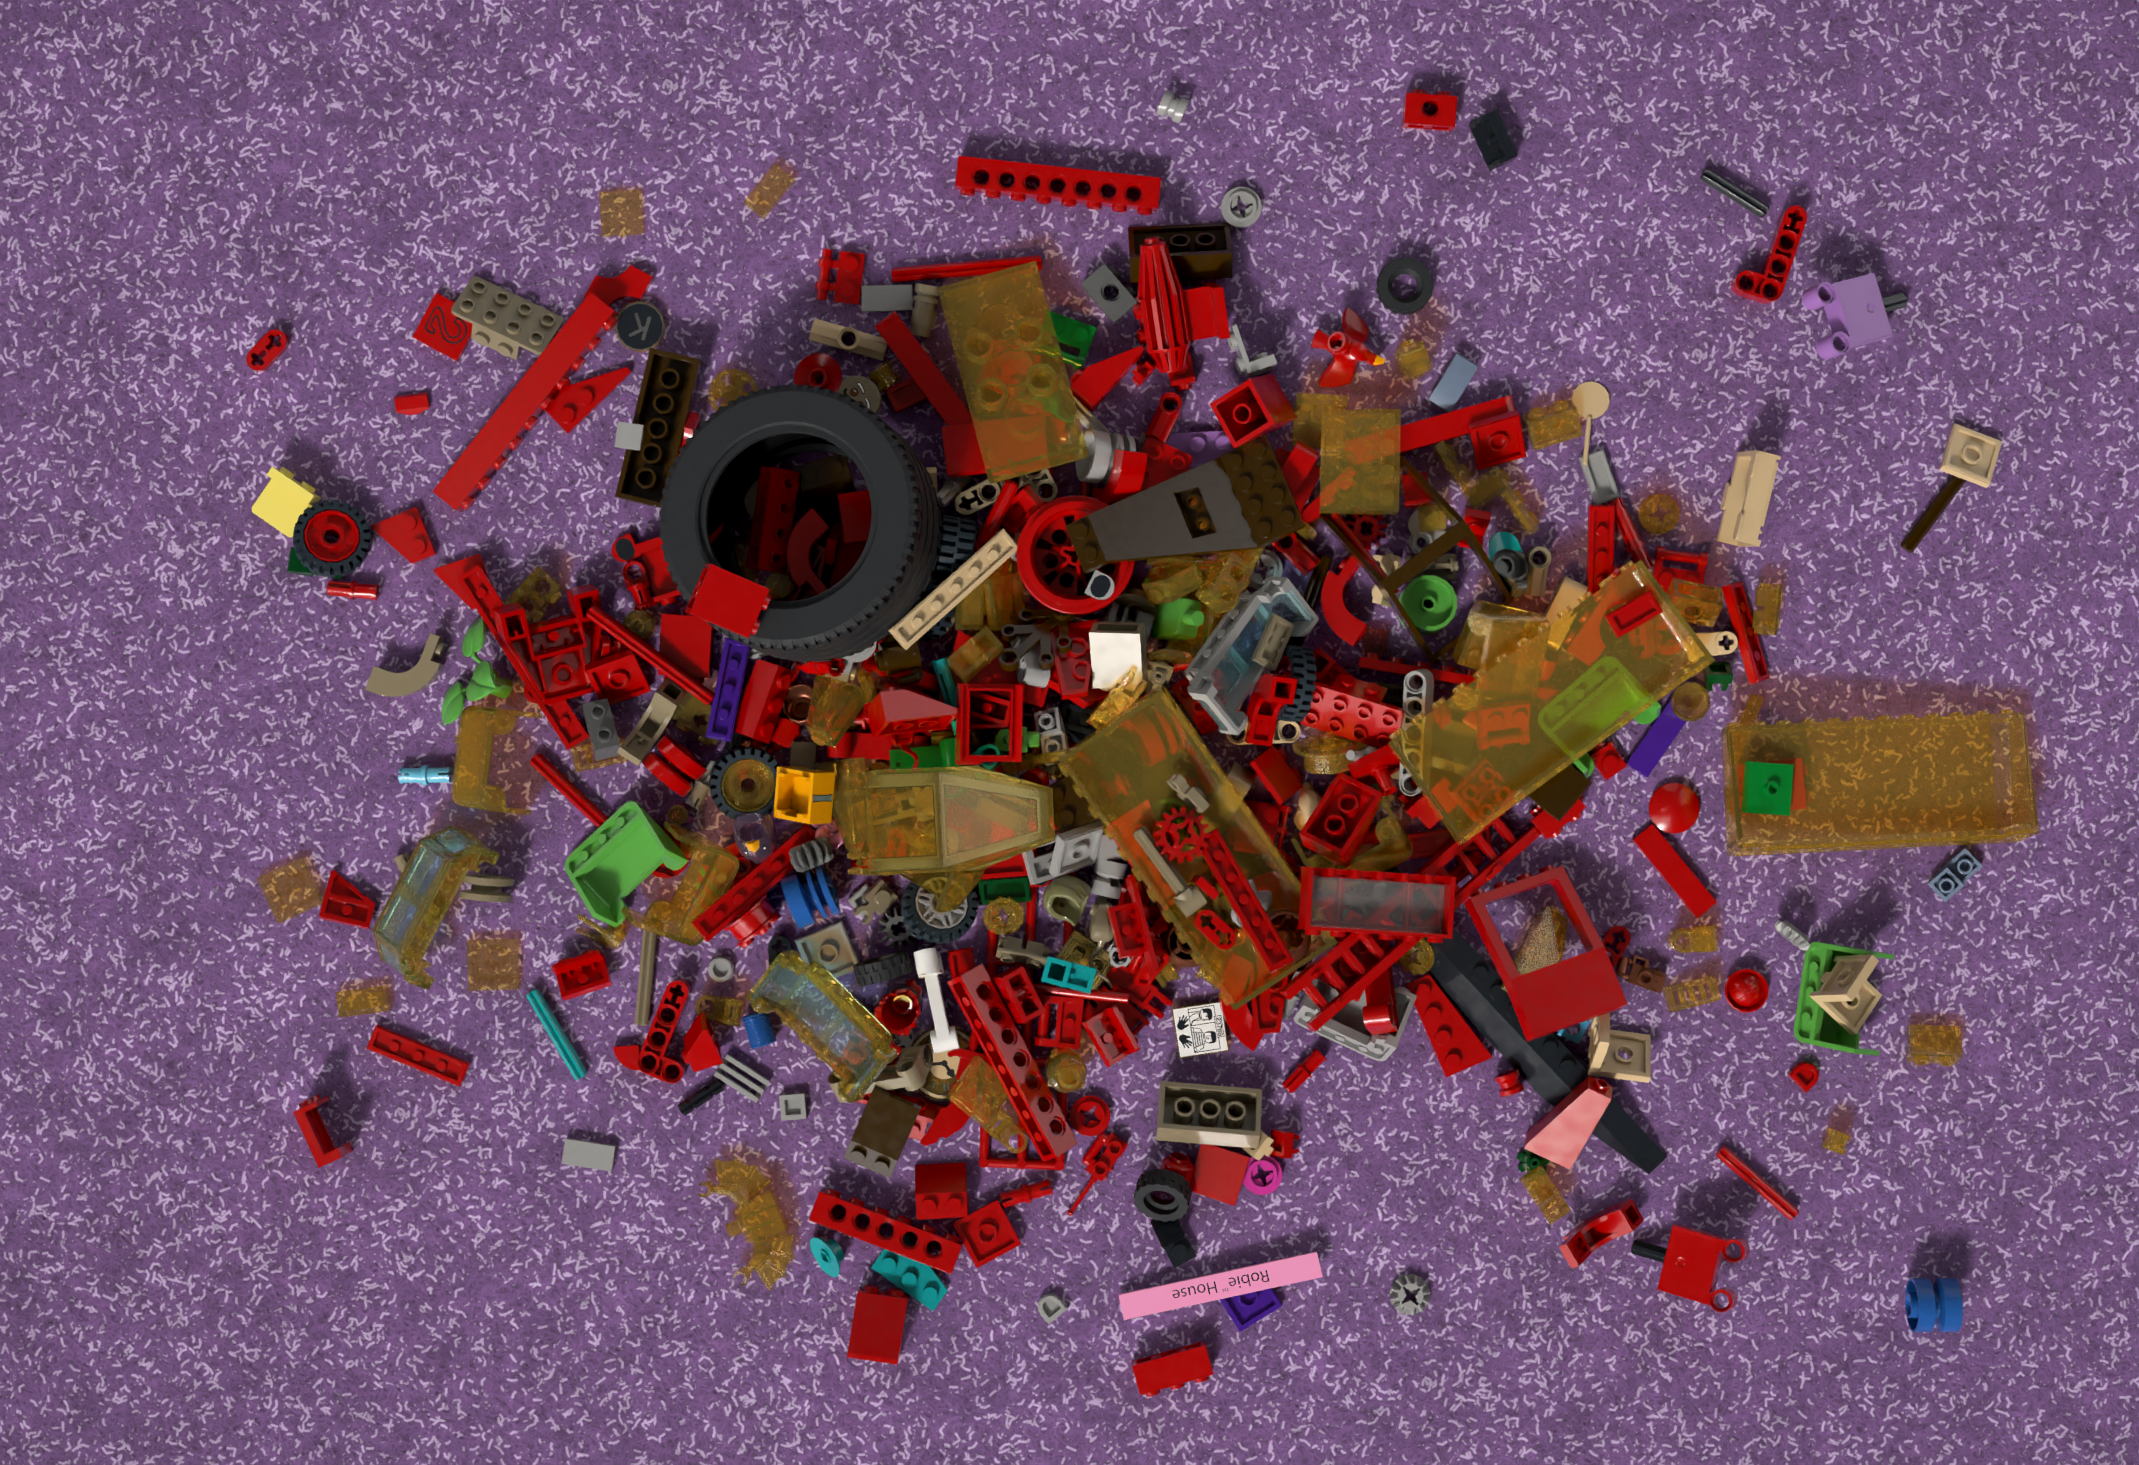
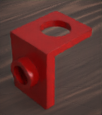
[1402,472,1432,510]

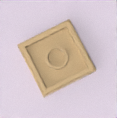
[1939,423,2002,488]

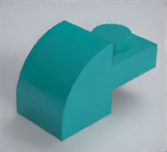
[1041,956,1097,994]

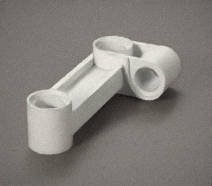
[913,948,960,1054]

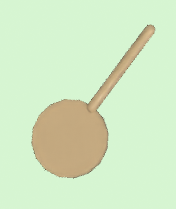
[1571,381,1610,465]

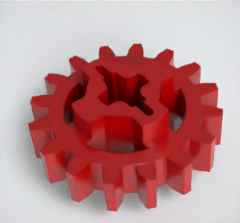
[1153,806,1210,864]

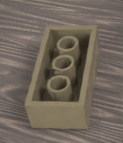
[1156,1081,1262,1149]

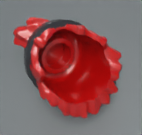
[870,979,922,1039]

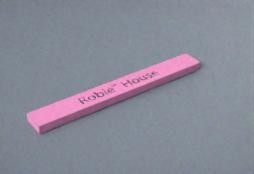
[1119,1251,1323,1320]

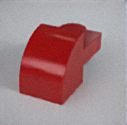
[1313,647,1352,687]

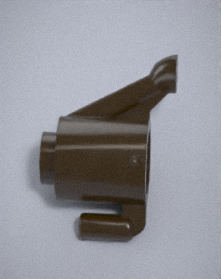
[874,634,923,687]

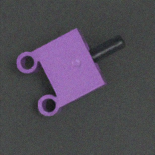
[1801,273,1908,360]

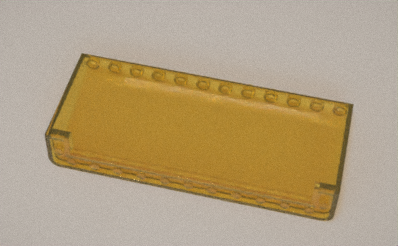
[1388,560,1715,845]
[1057,683,1337,1010]
[1721,709,2039,857]

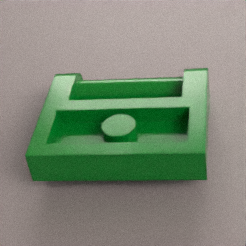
[1034,311,1097,370]

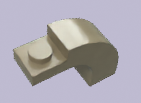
[365,633,446,697]
[617,677,688,766]

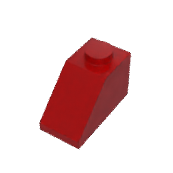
[681,1012,723,1072]

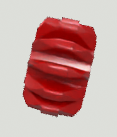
[1345,508,1387,551]

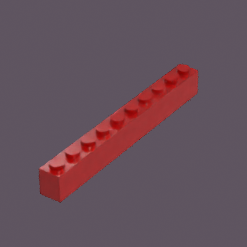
[432,292,619,512]

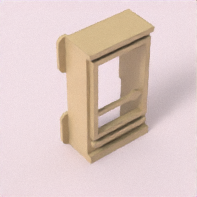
[1716,450,1781,547]

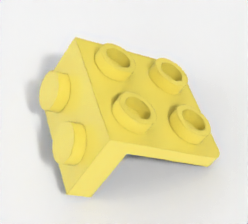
[252,466,321,538]

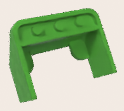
[1794,942,1895,1056]

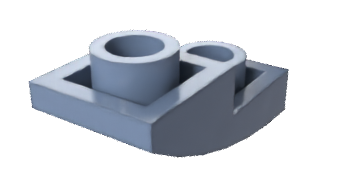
[1428,353,1478,412]
[1927,846,1983,902]

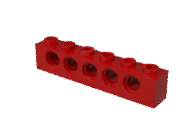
[809,1188,963,1274]

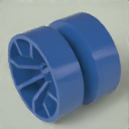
[1905,1278,1963,1332]

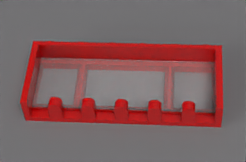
[1297,866,1456,943]

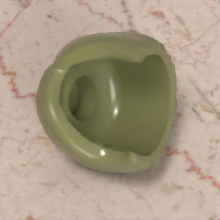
[1043,875,1091,926]

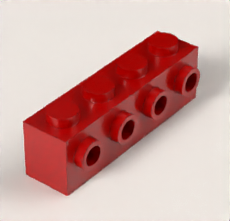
[746,467,800,574]

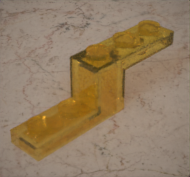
[1432,441,1539,536]

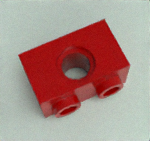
[1402,89,1457,131]

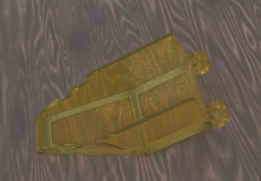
[843,766,1055,876]

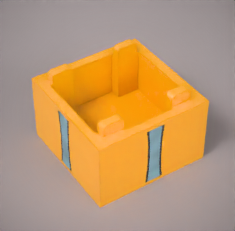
[773,766,835,824]

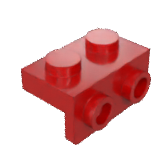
[551,950,612,1001]
[1082,1005,1140,1067]

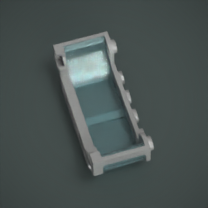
[1185,576,1319,735]

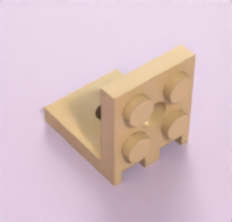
[1809,954,1882,1035]
[1588,1012,1651,1083]

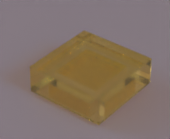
[1417,504,1447,532]

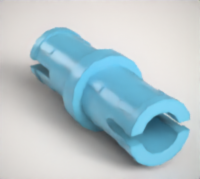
[398,765,453,785]

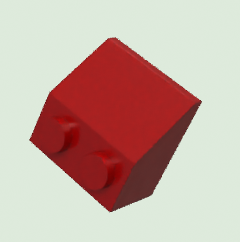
[1247,745,1303,805]
[915,1162,969,1220]

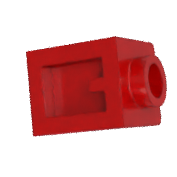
[1168,353,1196,392]
[1457,508,1491,549]
[1589,740,1627,780]

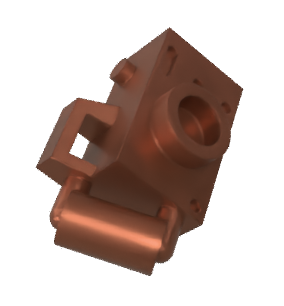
[1616,955,1667,994]

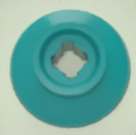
[810,1237,844,1277]

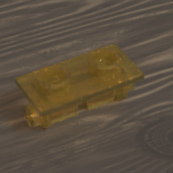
[1752,583,1783,635]

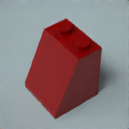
[1210,374,1298,449]
[685,563,771,638]
[847,1285,909,1365]

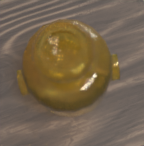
[1044,1048,1087,1093]

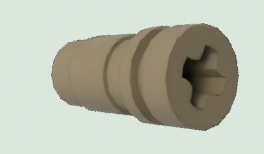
[910,283,941,338]

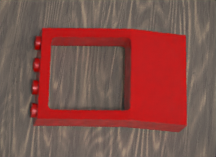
[1464,865,1627,1042]

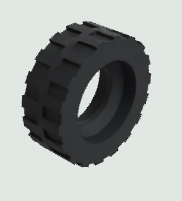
[1376,257,1434,315]
[853,950,912,986]
[1133,1169,1192,1222]

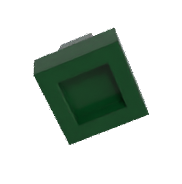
[1703,662,1733,691]

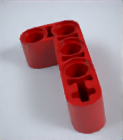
[1731,205,1807,304]
[827,731,929,760]
[1362,944,1399,1035]
[637,979,691,1084]

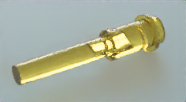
[1002,748,1076,775]

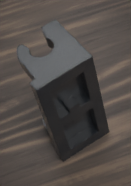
[1469,109,1518,171]

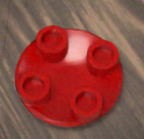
[1649,783,1700,834]

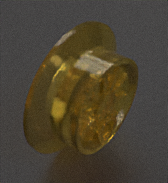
[1292,732,1364,774]

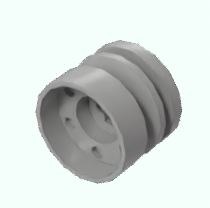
[1075,428,1136,485]

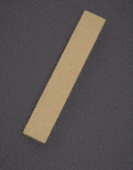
[888,528,1017,650]

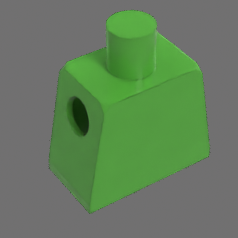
[1152,590,1204,642]

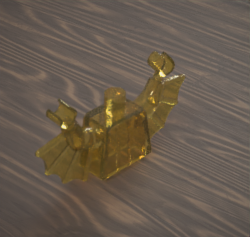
[698,1158,795,1291]

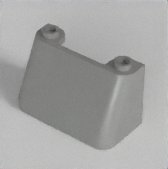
[1294,979,1417,1061]

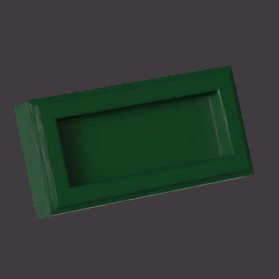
[978,876,1031,905]

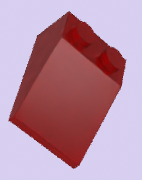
[1070,346,1145,411]
[867,687,960,737]
[1299,771,1384,868]

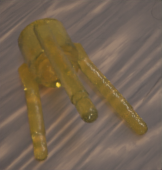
[576,914,628,950]

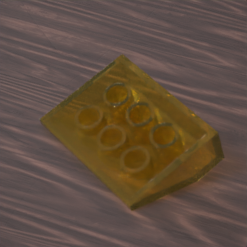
[1319,408,1401,515]

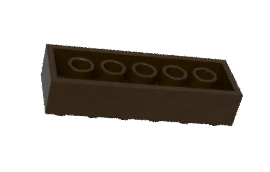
[615,348,704,509]

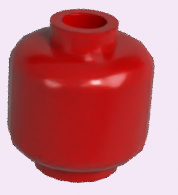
[1160,1152,1194,1183]

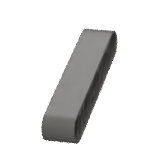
[1399,668,1434,796]

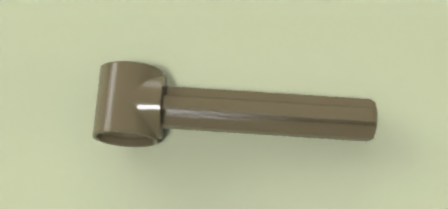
[1133,826,1207,918]

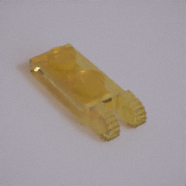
[1086,670,1148,736]

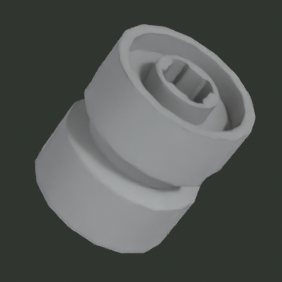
[1090,858,1128,899]

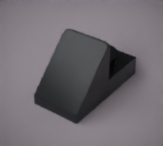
[1150,1219,1197,1268]

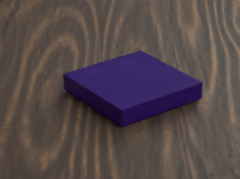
[1219,1261,1283,1332]

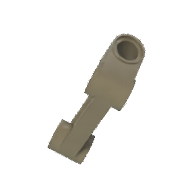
[827,1044,933,1103]

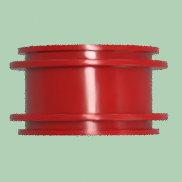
[1017,495,1135,615]

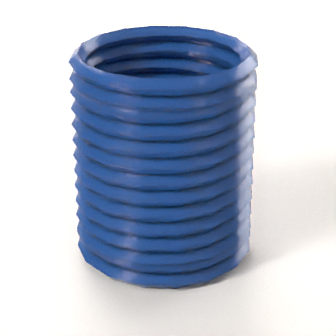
[742,1010,777,1049]

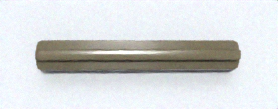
[635,925,658,1026]

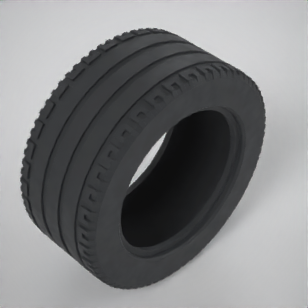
[659,384,942,662]

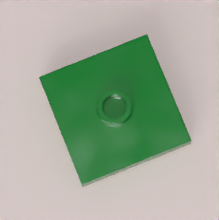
[1741,761,1794,816]

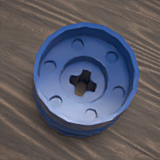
[780,865,841,929]

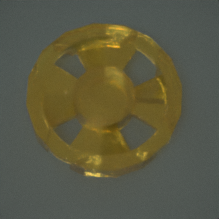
[708,369,759,412]

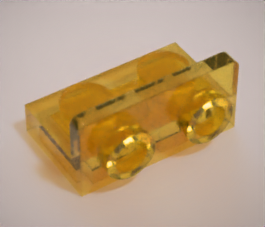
[1522,400,1583,451]
[1906,1025,1963,1066]

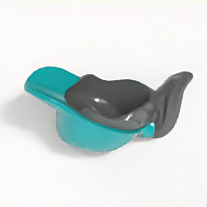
[1488,532,1528,598]

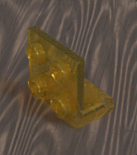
[1292,393,1348,450]

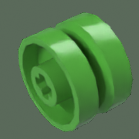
[1397,575,1457,636]

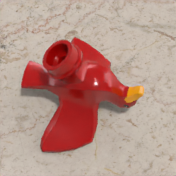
[1311,307,1385,388]

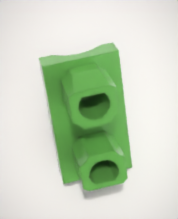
[994,727,1039,753]

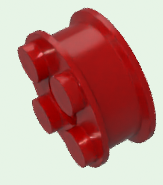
[723,893,781,949]

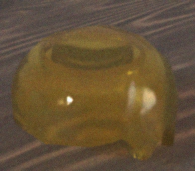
[1671,682,1710,721]

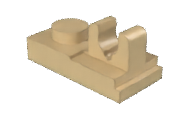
[1372,553,1401,607]

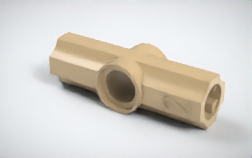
[809,318,887,361]

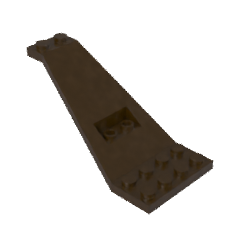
[1065,435,1306,574]

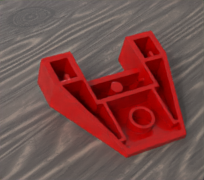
[492,584,602,705]

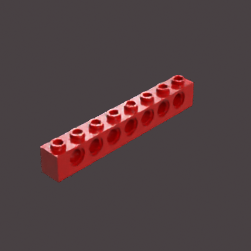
[955,156,1161,215]
[947,964,1078,1162]

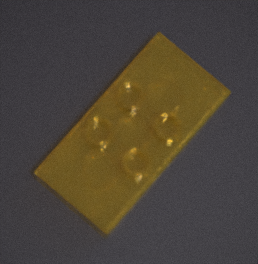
[937,261,1089,484]

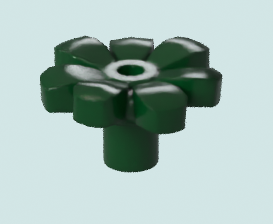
[1516,1149,1549,1178]

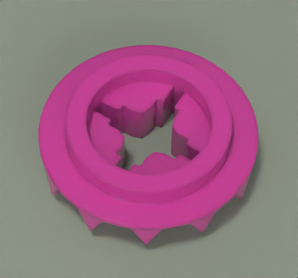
[1243,1155,1282,1195]

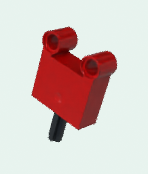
[1631,1224,1750,1313]

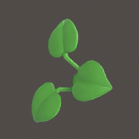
[441,617,513,726]

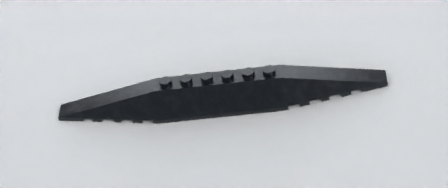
[1379,862,1667,1174]

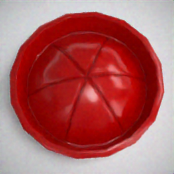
[1724,968,1769,1013]

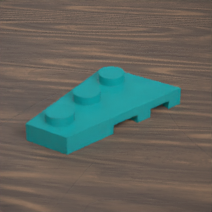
[871,1233,948,1311]

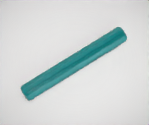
[526,988,587,1080]

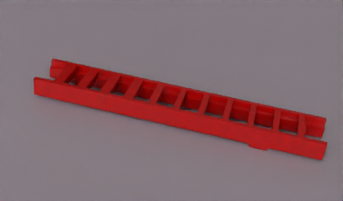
[1279,799,1541,1032]

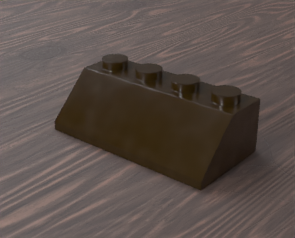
[1128,222,1233,283]

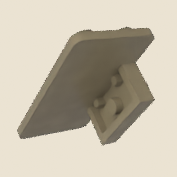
[451,276,563,360]

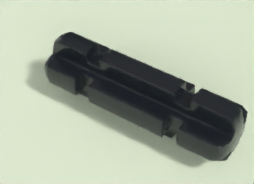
[678,1079,725,1116]

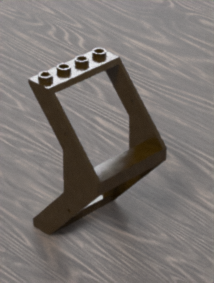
[1319,455,1513,664]

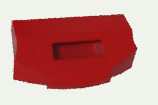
[394,392,430,415]

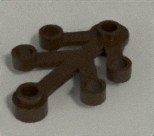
[999,608,1076,672]

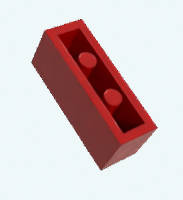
[734,659,794,744]
[1131,1341,1214,1397]

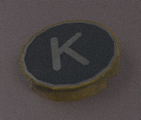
[615,301,666,353]

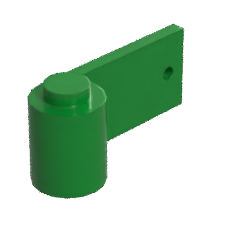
[889,738,968,776]

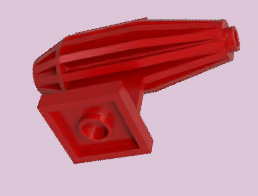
[1133,237,1230,373]

